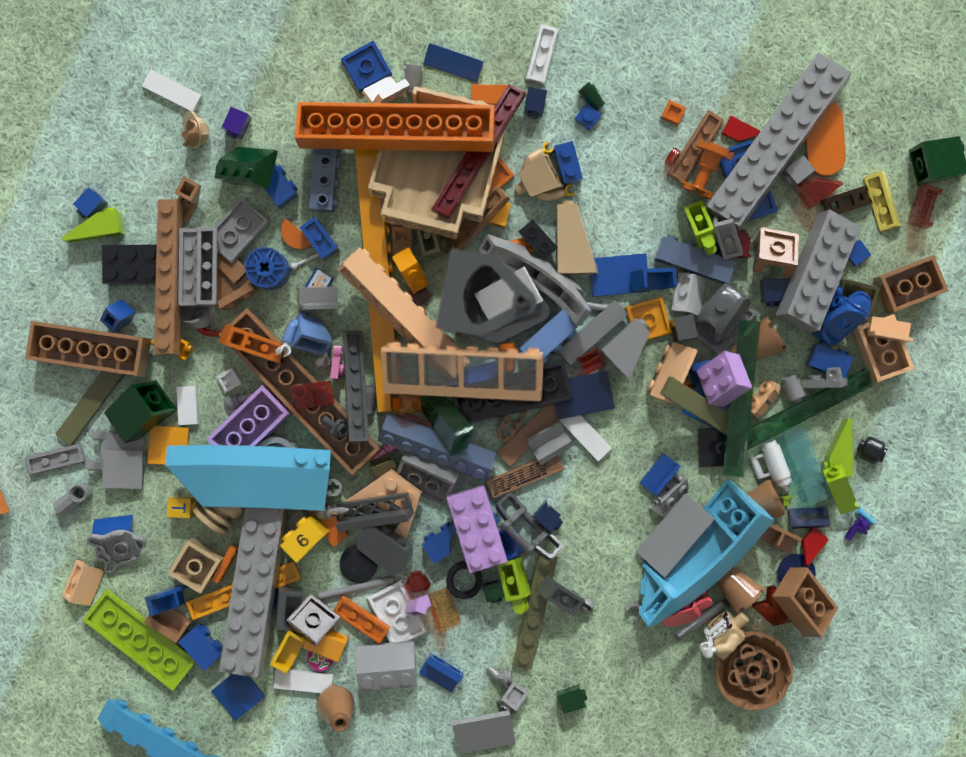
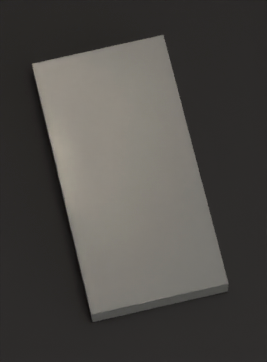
[636,493,715,577]

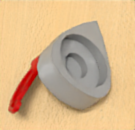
[181,306,223,337]

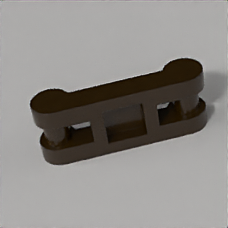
[820,185,873,214]

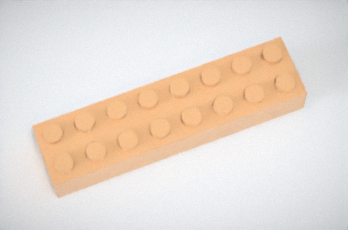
[336,247,470,379]

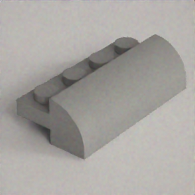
[178,227,218,307]

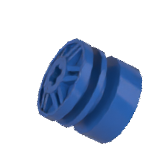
[245,247,291,291]

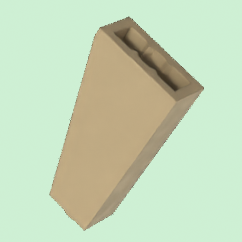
[557,201,598,275]

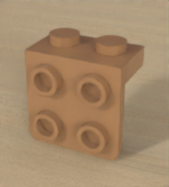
[217,260,258,311]

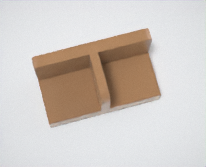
[759,524,802,554]

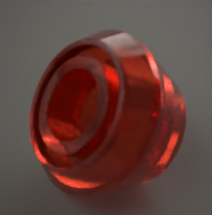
[405,570,431,593]

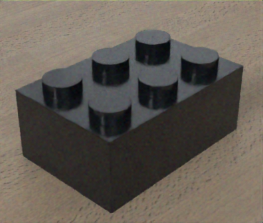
[102,244,157,286]

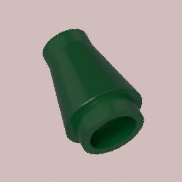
[578,82,605,111]

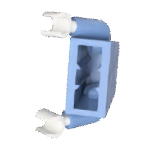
[275,311,333,367]

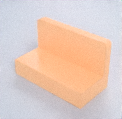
[867,316,913,343]
[62,560,104,606]

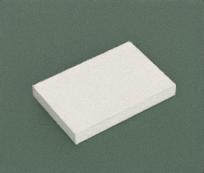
[474,266,543,320]
[367,579,427,643]

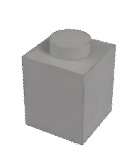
[782,155,815,187]

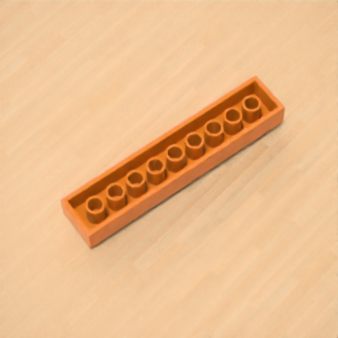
[294,102,495,152]

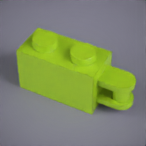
[684,200,717,255]
[497,557,531,615]

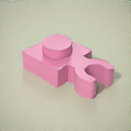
[330,346,344,379]

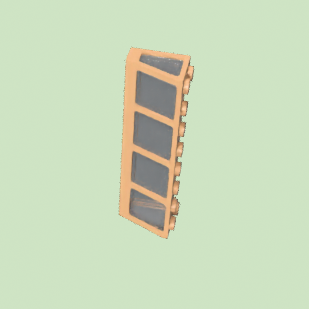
[381,341,544,401]

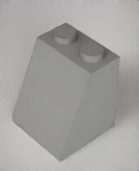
[600,318,650,379]

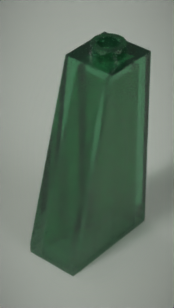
[416,385,474,456]

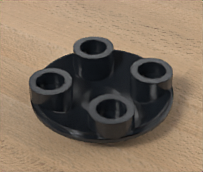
[340,545,378,583]

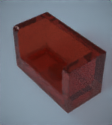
[907,184,943,229]

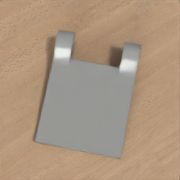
[85,429,145,470]

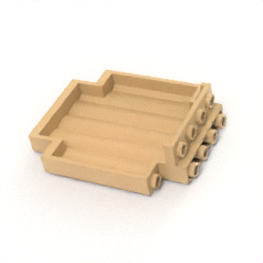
[368,86,505,239]

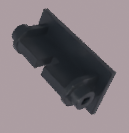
[518,219,557,261]

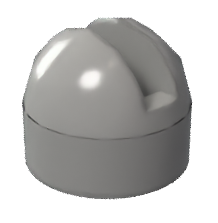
[579,597,594,614]

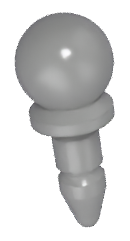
[224,392,254,410]
[314,505,349,520]

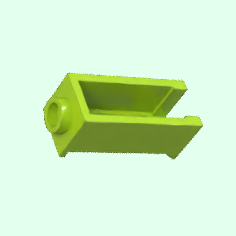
[823,464,859,515]

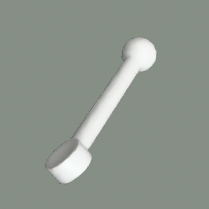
[290,253,319,270]

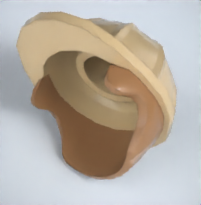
[181,111,210,149]

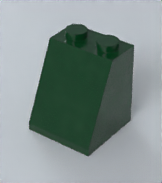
[909,136,966,187]
[104,380,177,443]

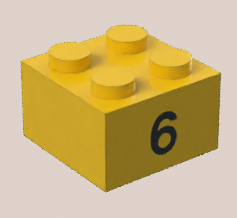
[280,515,329,563]

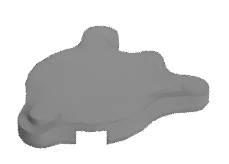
[87,530,147,574]

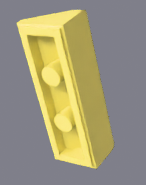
[863,171,901,232]

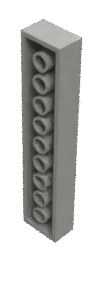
[706,53,851,233]
[219,508,289,678]

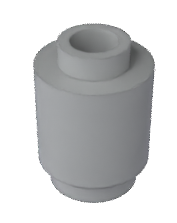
[781,374,806,404]

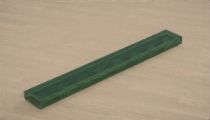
[723,320,761,477]
[732,368,873,454]

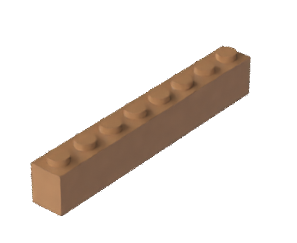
[154,199,184,357]

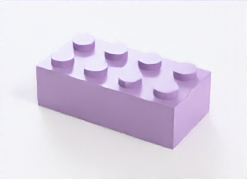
[207,385,293,446]
[447,485,507,573]

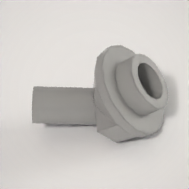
[486,665,512,687]

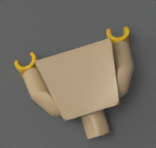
[514,142,575,201]

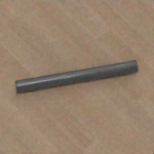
[674,598,730,641]

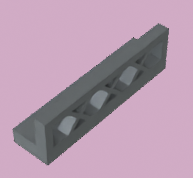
[336,492,414,532]

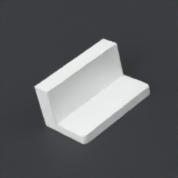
[362,76,410,103]
[671,273,707,315]

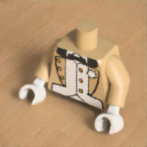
[699,612,749,660]

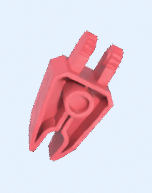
[662,591,713,627]

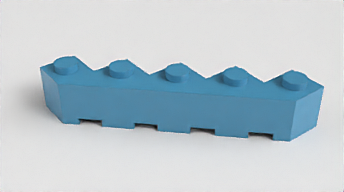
[97,699,218,757]

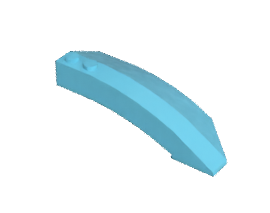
[165,445,331,511]
[639,479,774,627]

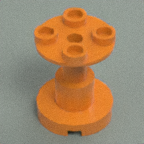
[680,139,734,199]

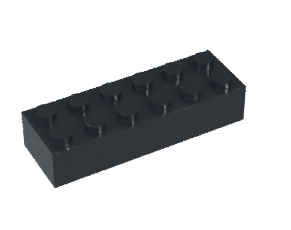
[453,361,574,426]

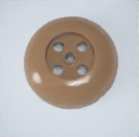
[714,631,793,710]

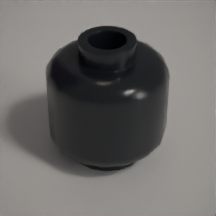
[857,436,888,465]

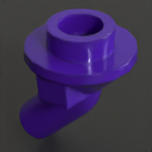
[844,516,870,541]

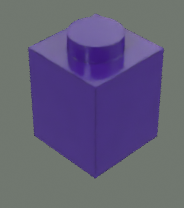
[222,107,252,139]

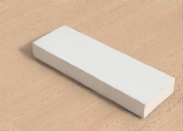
[526,24,559,85]
[142,69,203,112]
[559,416,612,461]
[274,668,334,693]

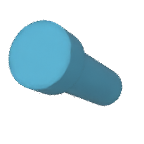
[855,507,876,525]

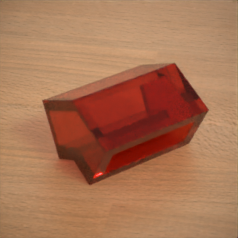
[577,348,607,375]

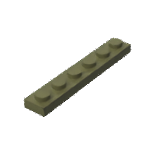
[512,554,558,669]

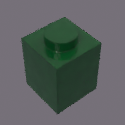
[557,684,588,714]

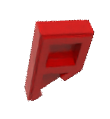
[721,116,761,142]
[801,528,829,566]

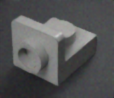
[497,681,529,714]

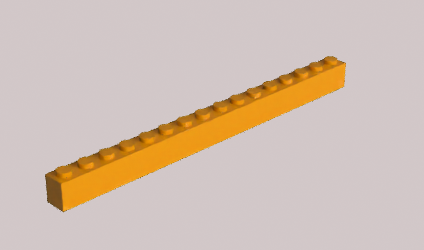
[355,149,405,412]

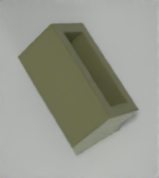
[370,453,398,477]

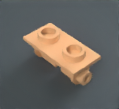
[744,379,781,419]

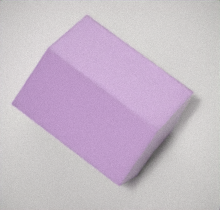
[405,594,432,616]

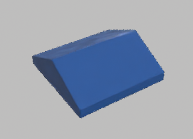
[211,674,265,721]

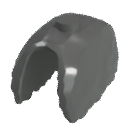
[695,283,751,345]

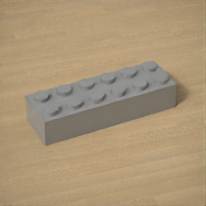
[776,209,861,333]

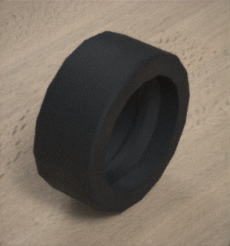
[446,561,483,600]

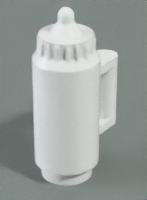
[749,440,792,492]

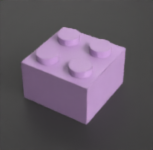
[697,351,752,407]

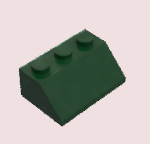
[214,147,278,189]

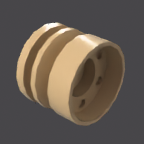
[193,505,245,535]

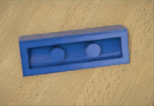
[423,43,483,83]

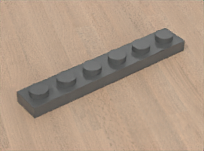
[342,331,369,444]

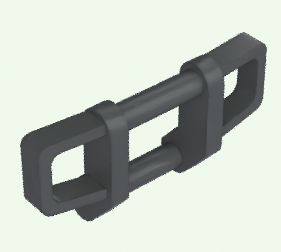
[495,492,564,561]

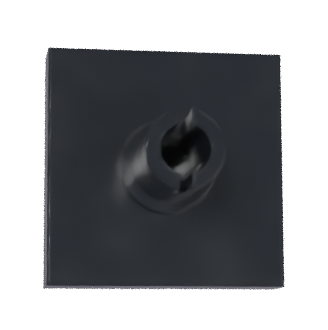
[697,428,738,467]

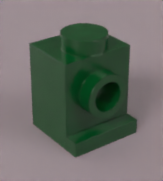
[482,579,505,603]

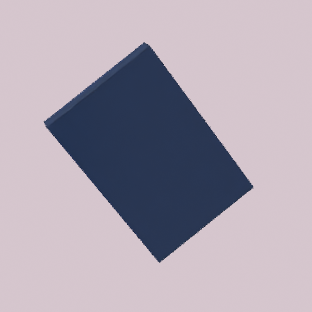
[555,371,615,420]

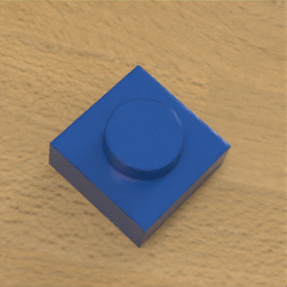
[575,103,601,131]

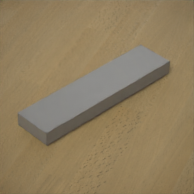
[558,300,628,365]

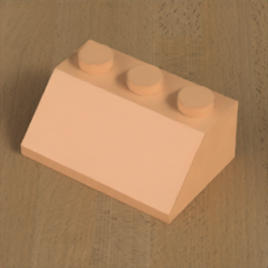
[647,342,698,404]

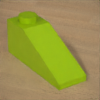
[62,207,125,243]
[822,418,853,477]

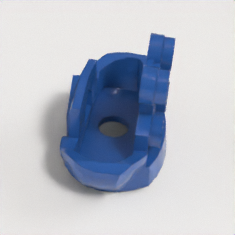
[811,286,871,345]

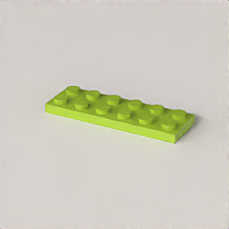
[82,589,196,691]

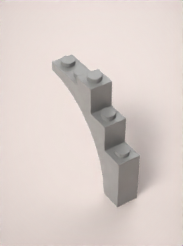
[478,234,592,326]

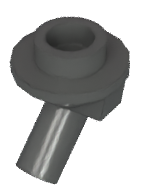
[321,415,348,438]

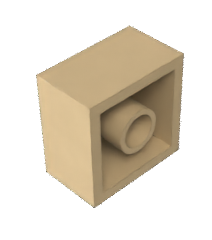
[167,538,224,594]

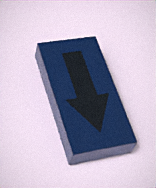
[788,507,830,529]

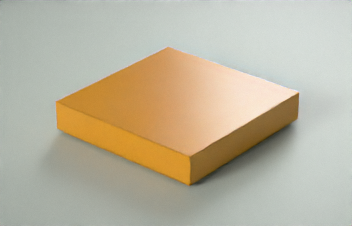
[625,297,673,340]
[147,426,190,465]

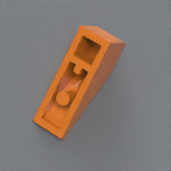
[219,324,283,363]

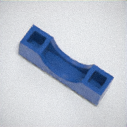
[422,510,499,564]

